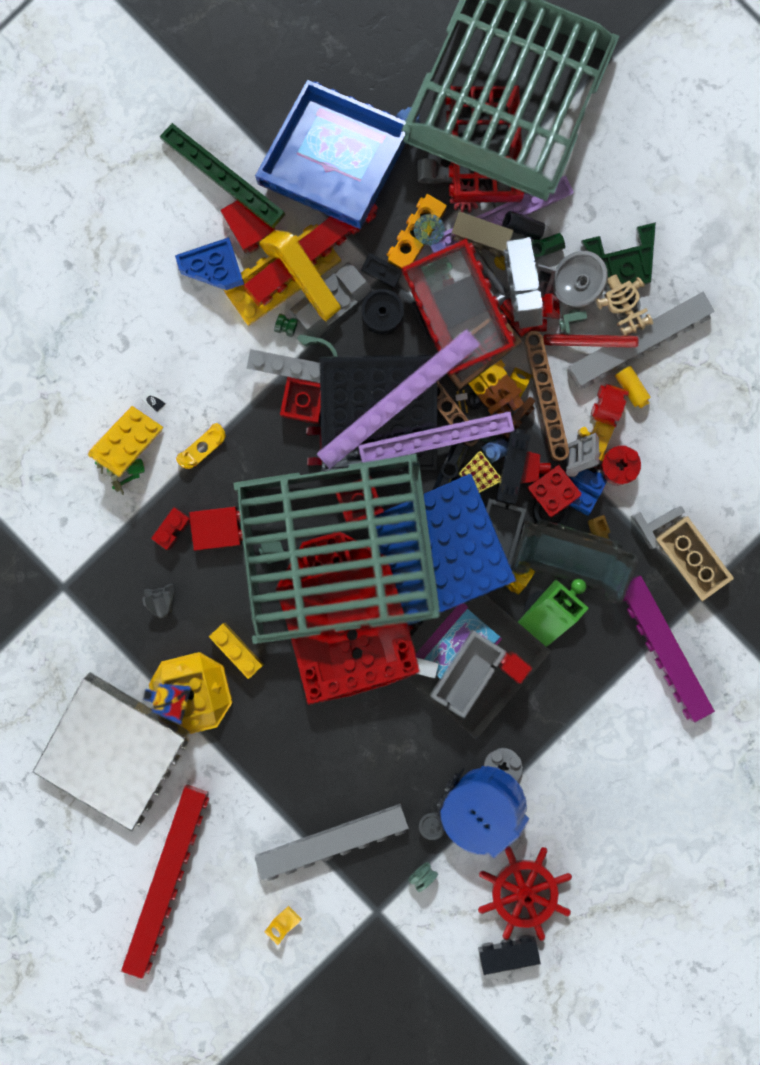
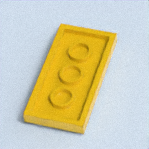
[88,406,163,477]

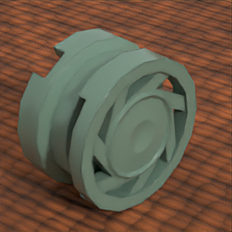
[408,862,438,892]

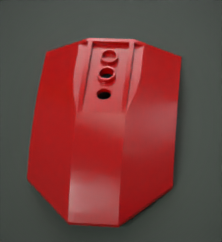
[275,532,420,705]

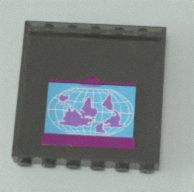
[405,594,552,739]

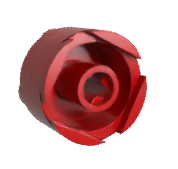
[591,383,628,427]
[599,446,641,485]

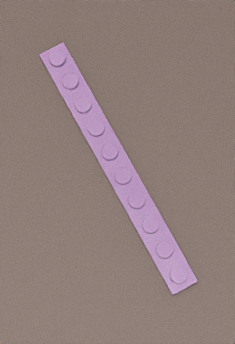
[317,329,480,469]

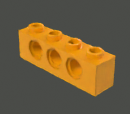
[386,194,447,269]

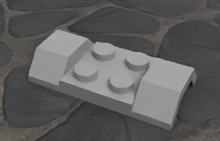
[290,261,372,337]

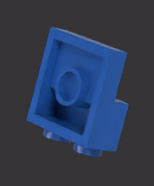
[567,469,607,516]

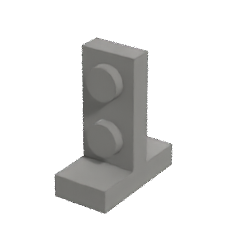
[631,506,685,549]

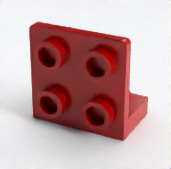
[528,465,581,517]

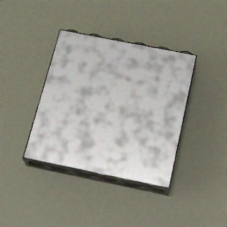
[33,672,190,831]

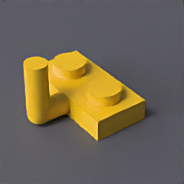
[577,421,615,462]

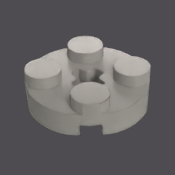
[484,748,523,781]

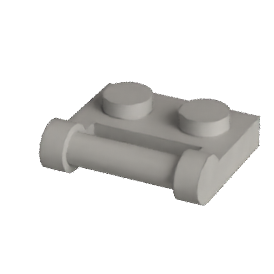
[566,433,599,477]

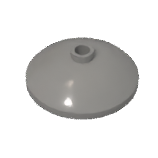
[552,251,608,307]

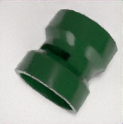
[274,313,298,337]

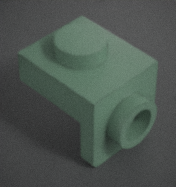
[559,309,587,335]

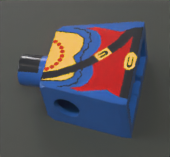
[142,684,191,724]

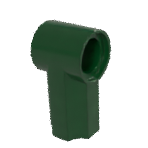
[531,233,566,261]

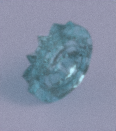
[414,214,445,246]

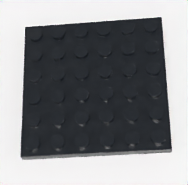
[320,355,437,472]

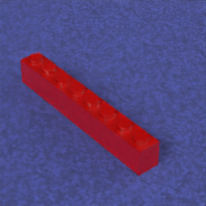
[244,204,378,307]

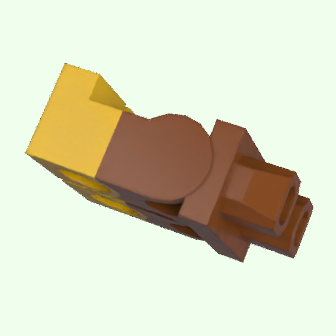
[469,359,524,414]

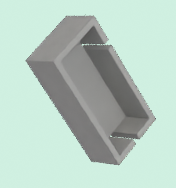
[430,630,506,718]

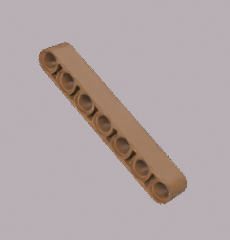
[524,331,569,462]

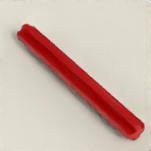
[543,334,639,348]

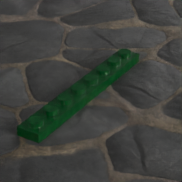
[159,123,286,229]

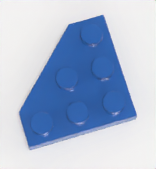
[175,237,244,290]

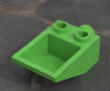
[518,579,589,647]

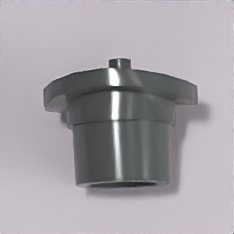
[419,813,445,840]

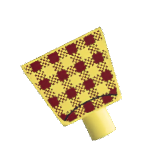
[458,451,500,493]

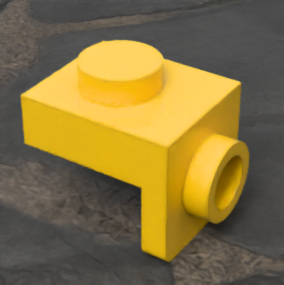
[505,560,536,594]

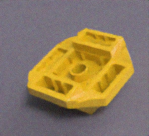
[148,652,233,736]

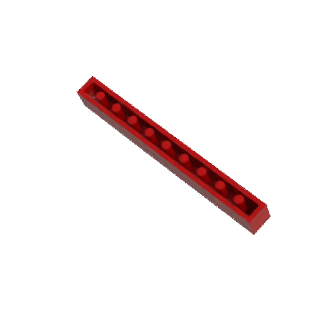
[121,784,210,979]

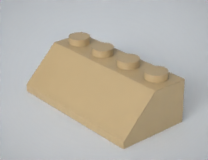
[656,516,734,601]

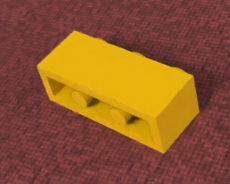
[209,623,264,679]

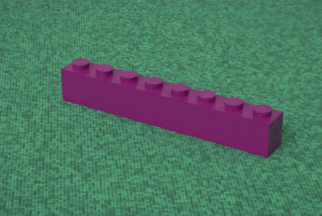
[617,575,715,723]

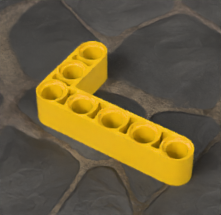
[259,230,341,321]

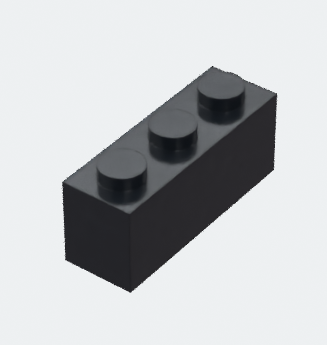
[478,935,541,975]

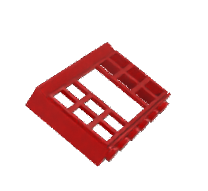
[445,86,524,203]

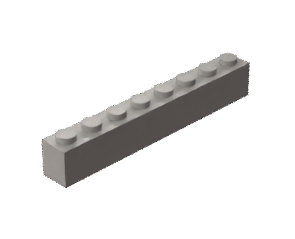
[567,291,715,388]
[255,803,409,881]

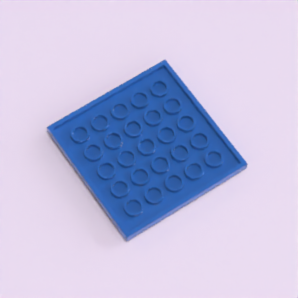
[365,473,516,626]

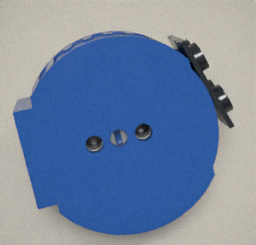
[436,766,530,858]

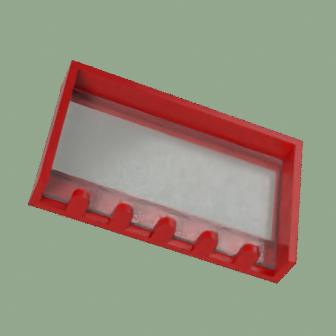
[402,239,516,377]

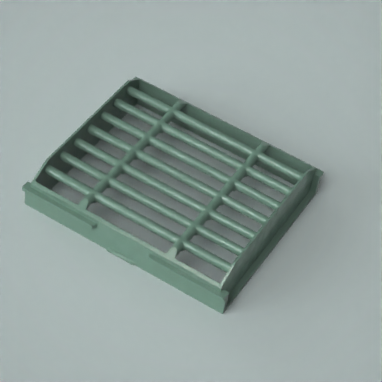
[402,0,619,201]
[233,454,440,644]

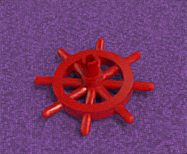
[478,846,572,941]

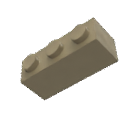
[451,211,514,257]

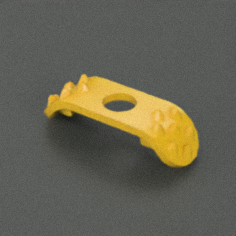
[176,423,226,469]

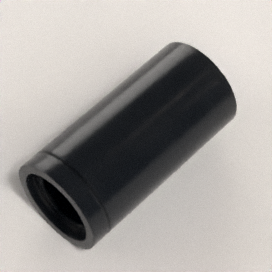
[502,210,545,240]

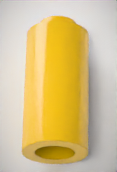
[614,365,651,409]

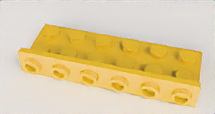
[223,224,342,326]

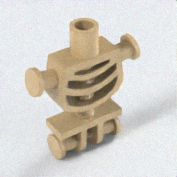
[596,274,653,336]

